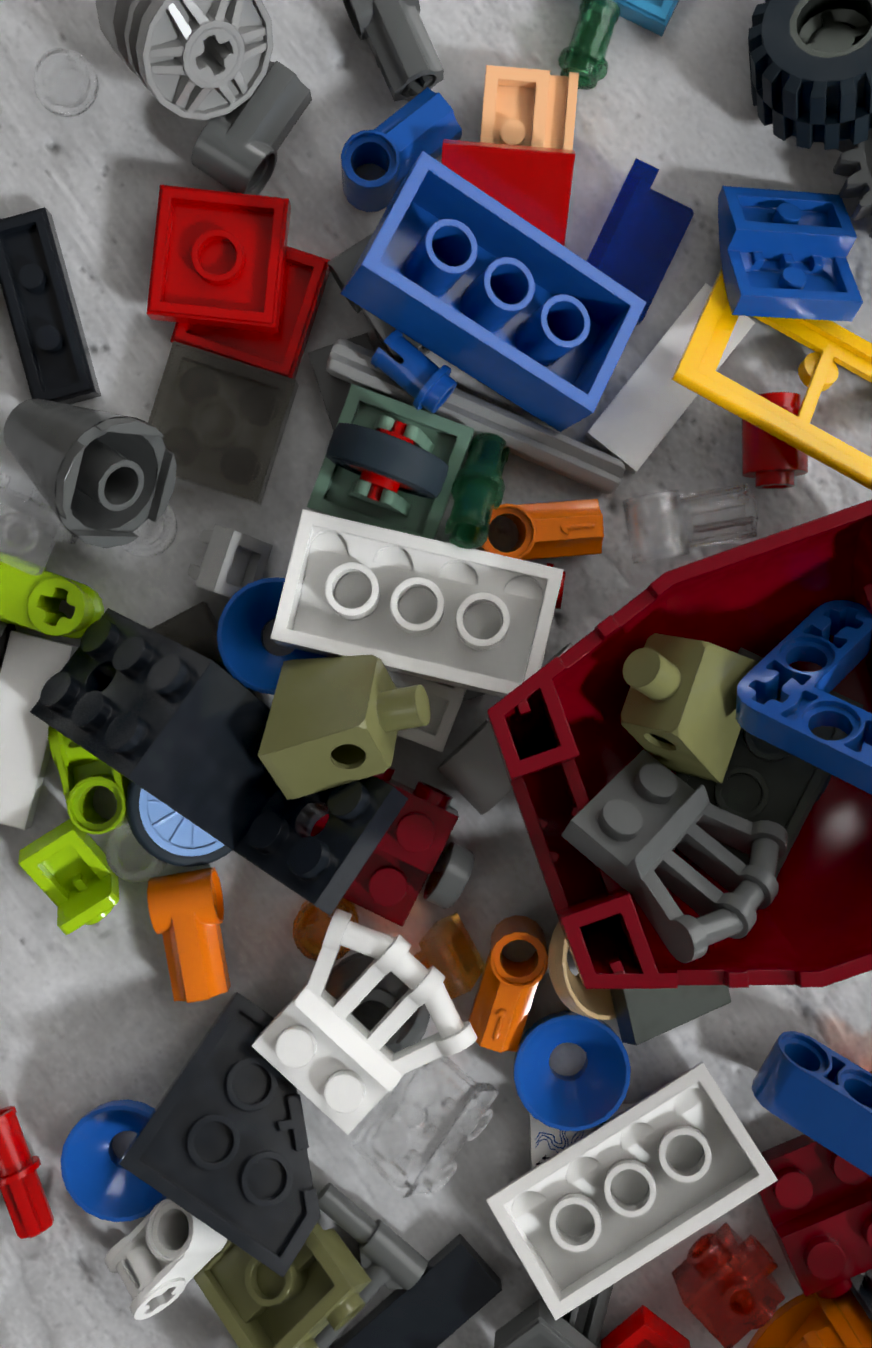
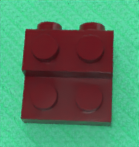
[311,766,459,927]
[758,1134,872,1299]

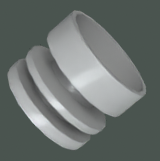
[96,0,273,120]

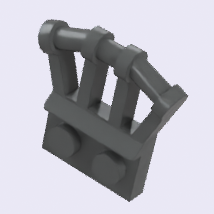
[561,749,788,963]

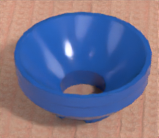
[217,577,327,695]
[513,1010,631,1131]
[61,1099,167,1222]

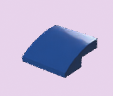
[718,186,863,322]

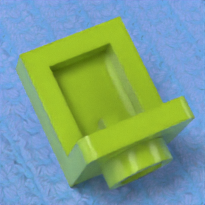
[18,819,119,935]

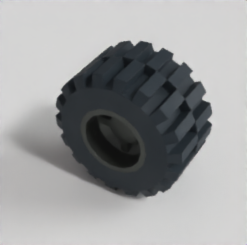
[748,0,872,150]

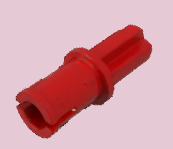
[0,1106,54,1239]

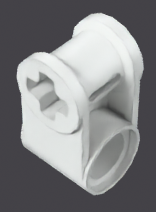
[104,1199,228,1320]

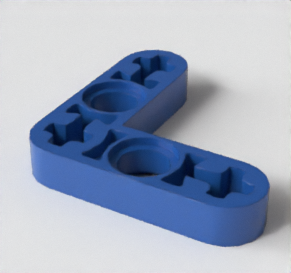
[736,600,872,795]

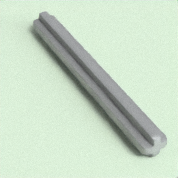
[326,338,625,494]

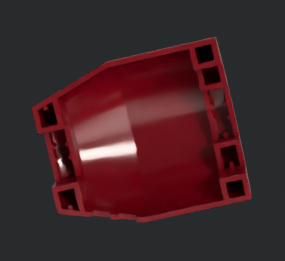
[487,499,872,989]

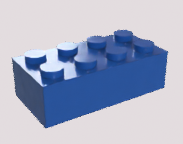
[340,151,647,432]

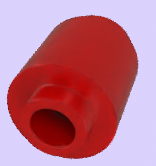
[742,392,808,489]

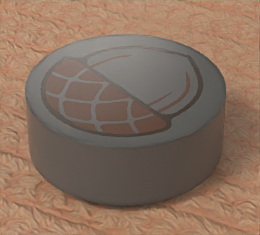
[423,842,475,909]

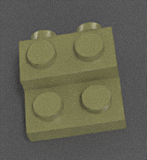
[193,1222,372,1348]

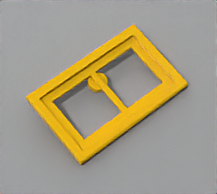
[671,268,872,490]

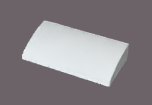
[270,509,564,698]
[486,1062,778,1321]

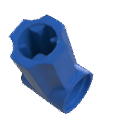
[341,87,462,212]

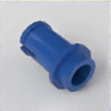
[371,330,457,414]

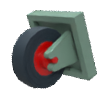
[307,384,474,540]

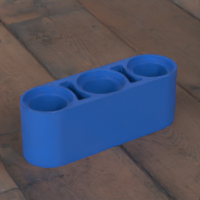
[752,1031,872,1177]

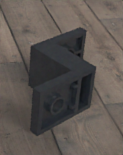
[30,608,408,916]

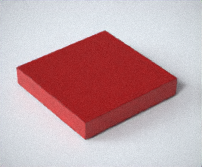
[441,139,575,246]
[147,185,291,333]
[170,246,330,385]

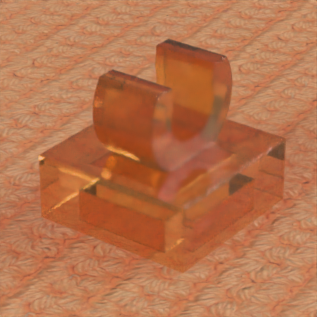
[414,912,485,999]

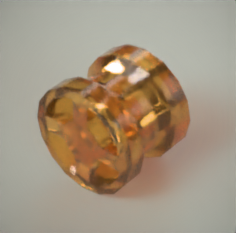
[293,898,359,961]

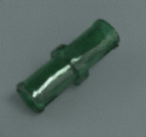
[445,433,510,549]

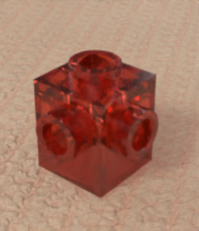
[671,1222,785,1348]

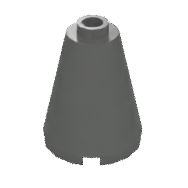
[4,399,177,548]

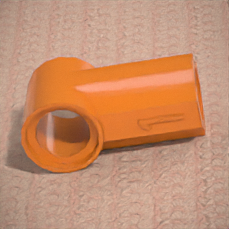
[472,498,604,560]
[147,867,231,1003]
[468,915,548,1053]

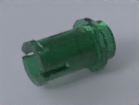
[558,0,620,90]

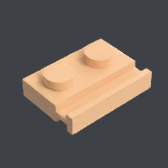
[480,65,579,150]

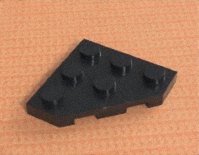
[118,992,321,1278]

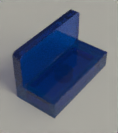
[587,158,694,325]

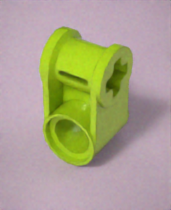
[0,551,104,639]
[48,726,129,834]

